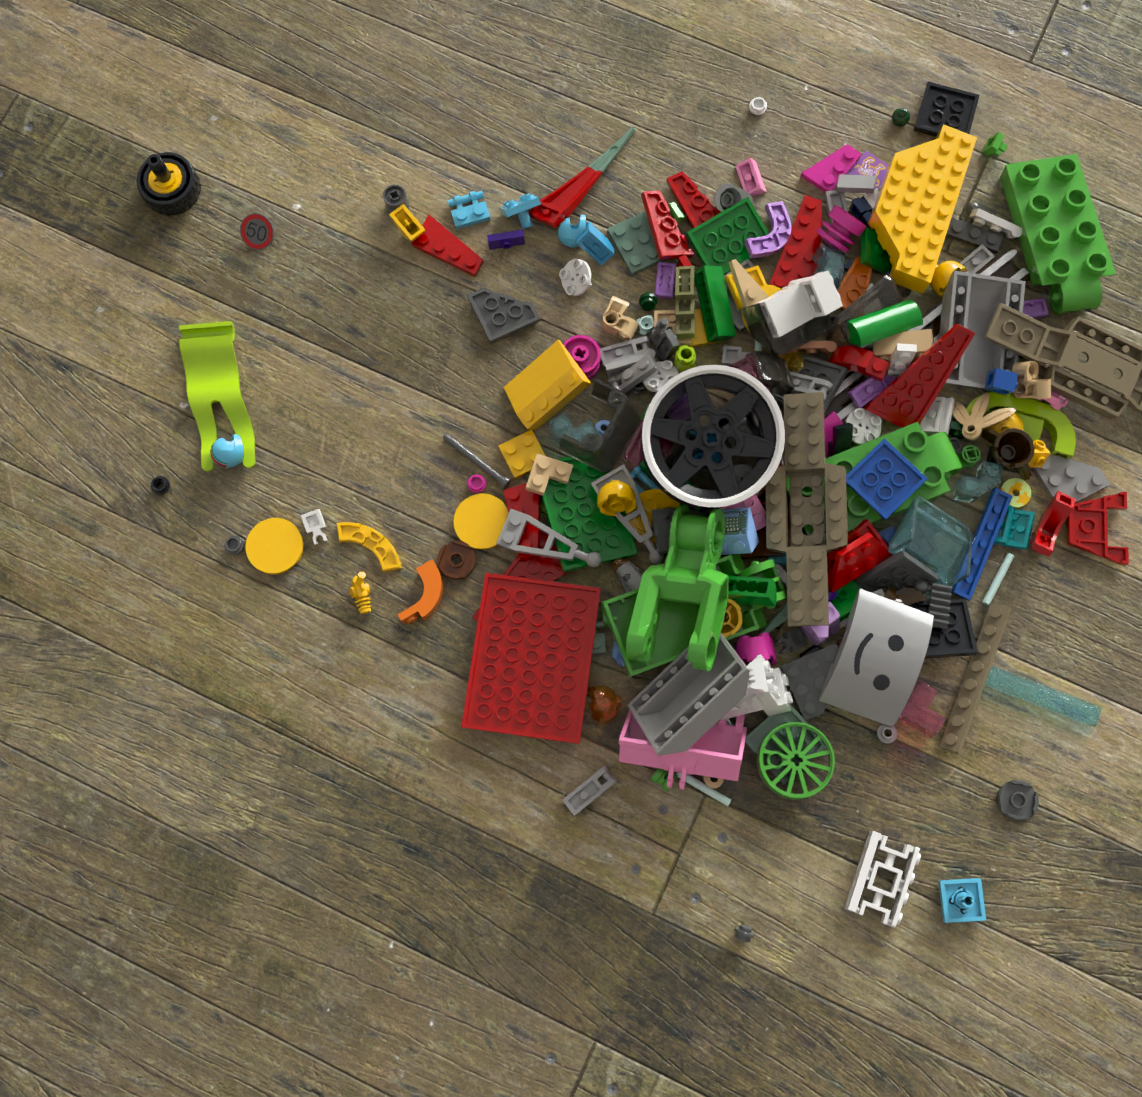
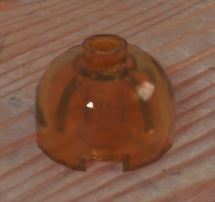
[588,685,622,726]

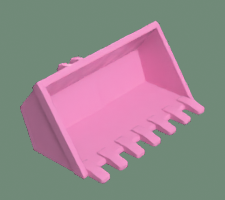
[619,709,747,790]

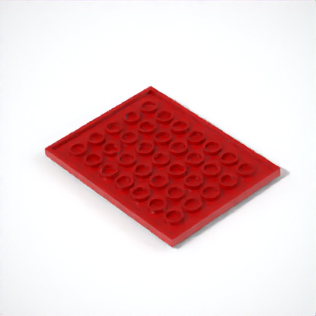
[461,573,601,744]

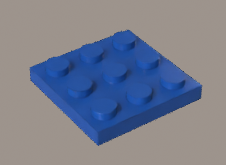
[846,439,928,520]

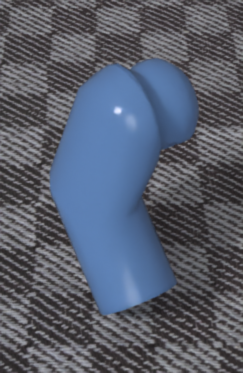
[611,640,625,667]

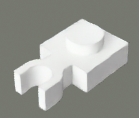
[301,509,328,545]

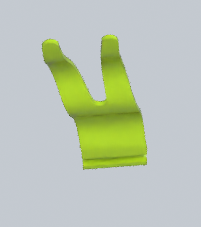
[179,321,256,472]

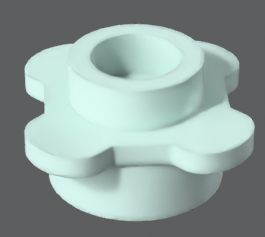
[636,315,654,335]

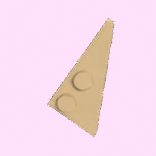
[728,259,769,324]

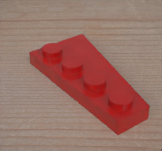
[666,171,721,229]
[641,190,694,260]
[411,215,484,277]
[503,483,540,560]

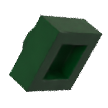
[948,421,970,439]

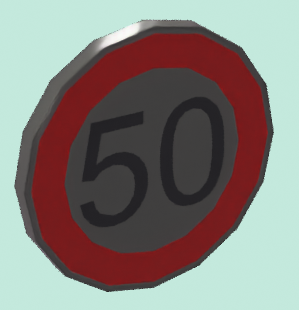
[240,213,275,250]

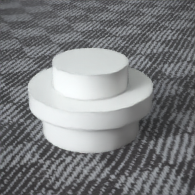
[749,97,767,115]

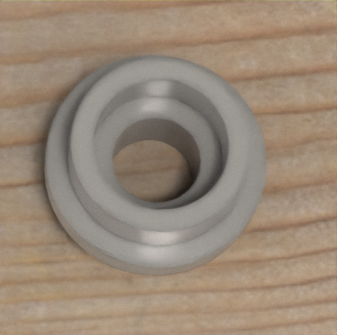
[877,724,897,744]

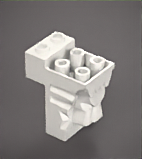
[755,270,843,338]
[719,655,793,721]

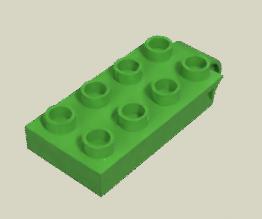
[1000,154,1116,315]
[787,422,963,544]
[601,554,787,677]

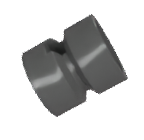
[383,184,410,214]

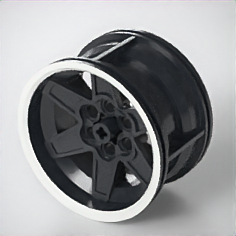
[641,365,785,509]

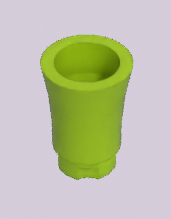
[672,345,697,374]

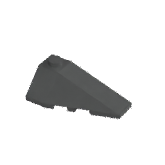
[651,508,711,554]

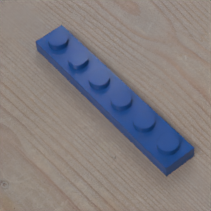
[951,488,1013,601]

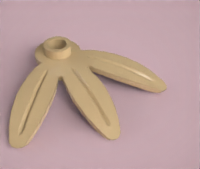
[953,393,1016,440]

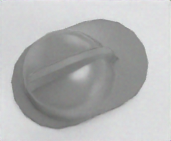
[713,184,754,212]

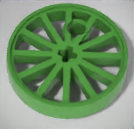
[757,722,835,800]

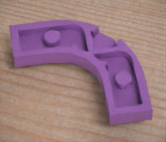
[745,201,791,258]
[848,375,897,408]

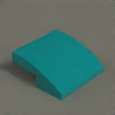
[994,506,1035,550]

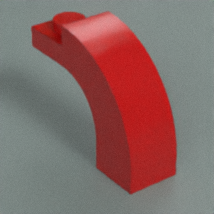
[828,346,890,382]
[1029,491,1076,557]

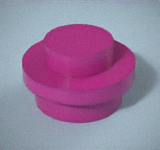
[467,474,486,493]

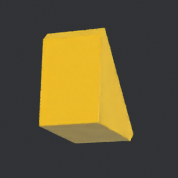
[389,204,426,242]

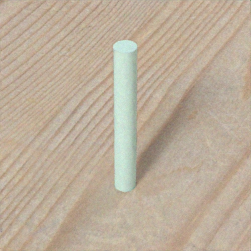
[982,553,1015,606]
[676,772,731,807]

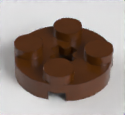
[437,541,476,580]

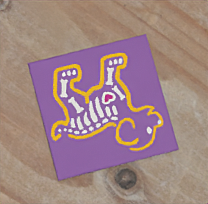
[847,151,888,189]

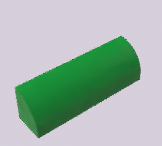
[695,265,736,342]
[848,299,923,347]
[728,576,777,606]

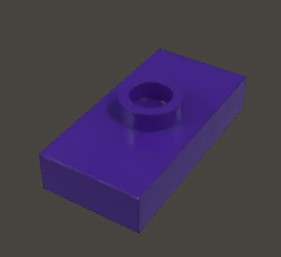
[487,229,525,250]

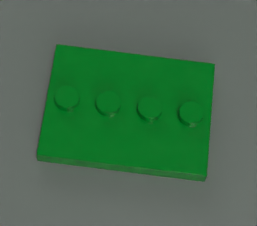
[686,197,769,275]

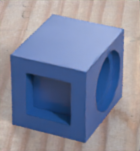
[984,368,1018,395]

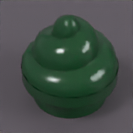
[892,108,910,126]
[639,292,657,311]

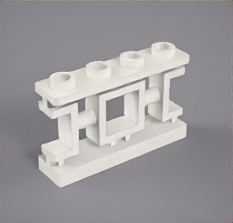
[844,831,921,928]

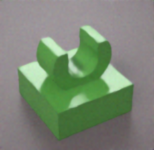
[982,132,1008,156]
[668,202,686,223]

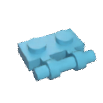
[448,191,491,230]

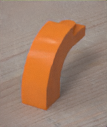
[397,559,444,624]

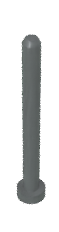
[443,434,511,490]

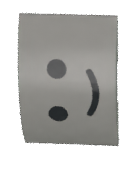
[818,588,934,727]

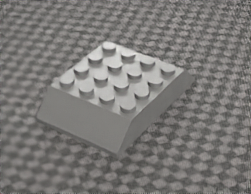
[939,270,1026,389]
[628,633,750,756]

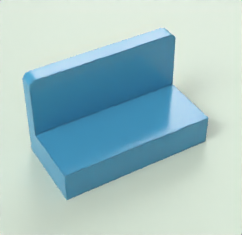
[576,221,615,266]

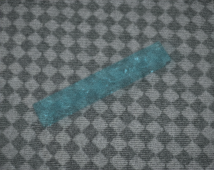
[985,666,1102,727]

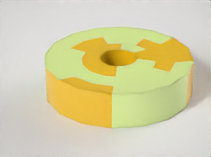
[1000,478,1031,509]

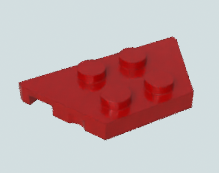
[828,532,892,593]

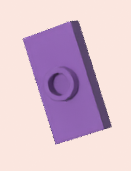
[655,262,676,300]
[1023,298,1049,319]

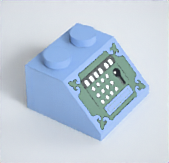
[721,507,759,555]

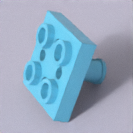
[500,193,541,229]
[938,878,986,923]

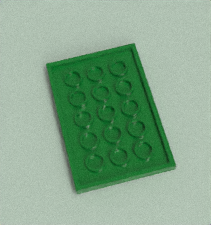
[541,449,638,573]

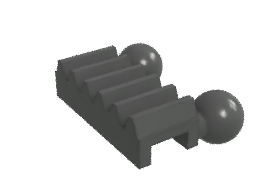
[913,579,952,632]

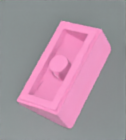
[735,158,766,197]

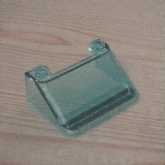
[888,497,973,586]

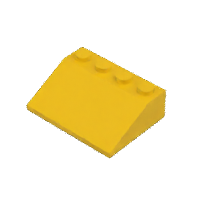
[503,340,591,431]

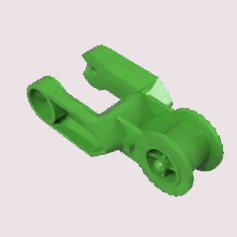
[626,504,729,672]

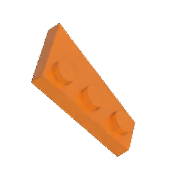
[836,256,872,318]

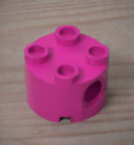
[734,633,777,666]

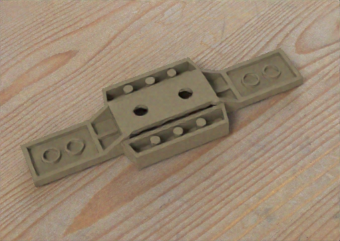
[984,303,1142,419]
[766,392,848,627]

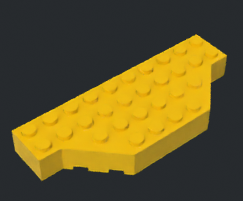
[868,124,977,294]

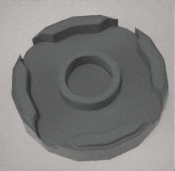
[997,780,1039,820]

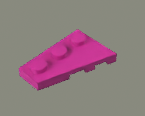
[801,144,862,192]

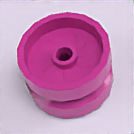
[563,335,601,380]

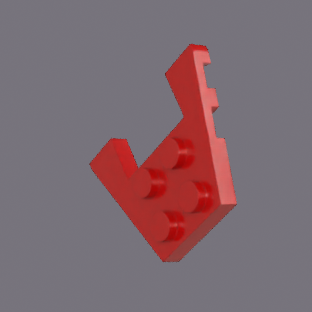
[1067,491,1129,566]

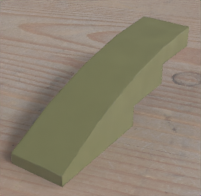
[675,266,695,339]

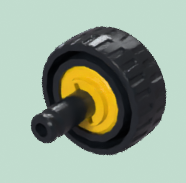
[136,152,201,216]

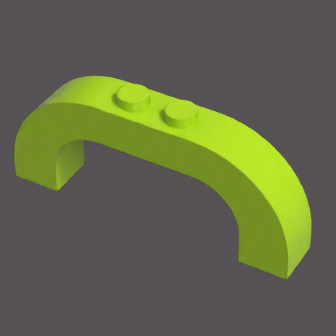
[958,392,1076,459]

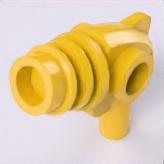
[349,572,371,614]

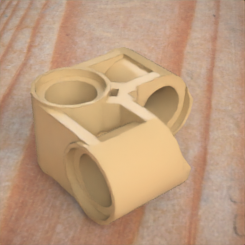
[602,296,639,341]
[1012,361,1051,399]

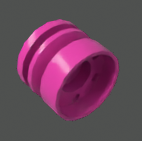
[817,205,867,253]

